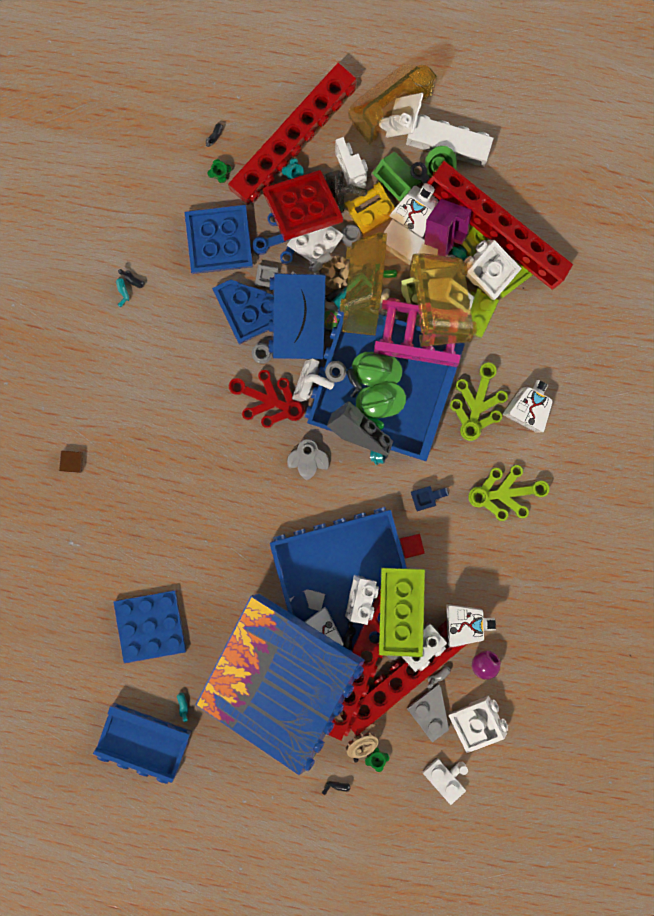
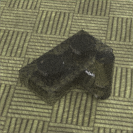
[323,170,367,213]

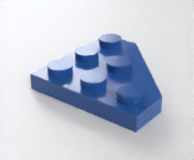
[212,279,273,345]

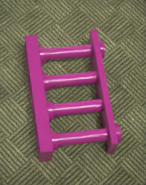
[374,298,467,367]

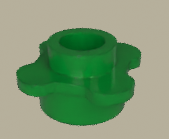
[207,159,232,183]
[365,747,390,772]

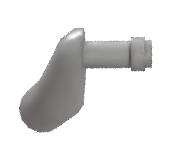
[309,252,333,272]
[428,666,451,689]

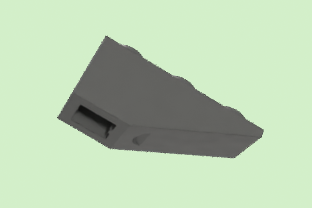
[327,401,393,456]

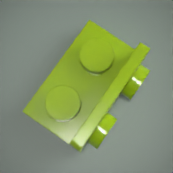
[459,288,499,338]

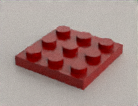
[263,170,343,241]

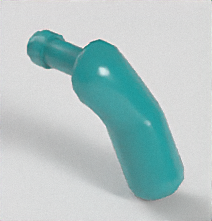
[116,278,130,308]
[177,693,188,722]

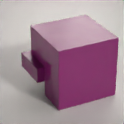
[424,199,472,258]

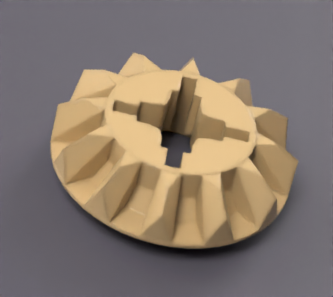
[321,256,353,289]
[345,732,378,758]

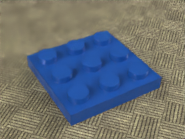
[184,205,253,274]
[113,590,186,663]

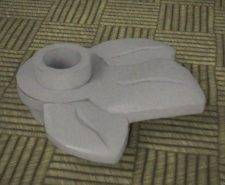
[287,439,329,480]

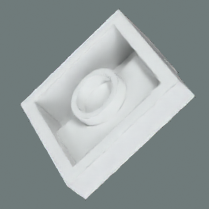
[335,137,368,191]
[461,240,522,300]
[345,575,379,625]
[448,696,508,753]

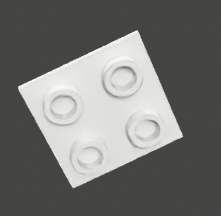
[379,93,423,138]
[287,226,344,266]

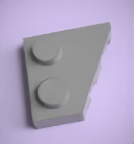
[407,684,449,743]

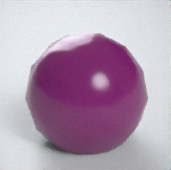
[471,651,501,680]

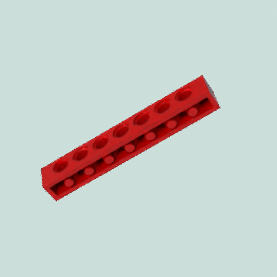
[228,63,356,205]
[426,161,573,290]
[328,586,383,741]
[340,621,467,736]

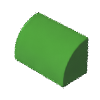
[372,152,422,201]

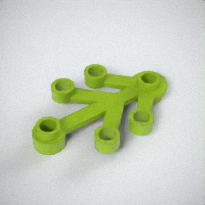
[450,362,508,441]
[468,465,550,521]

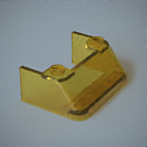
[340,232,387,336]

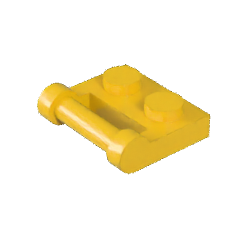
[344,182,395,235]

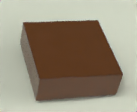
[59,451,83,473]

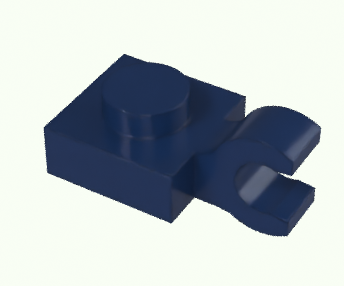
[411,486,449,512]

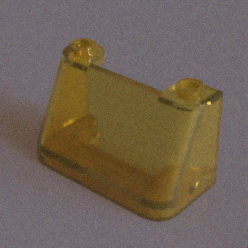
[348,65,437,144]
[409,253,477,347]

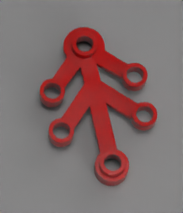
[229,370,305,428]

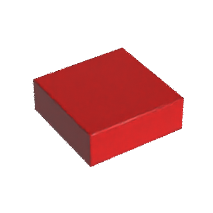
[399,533,425,559]

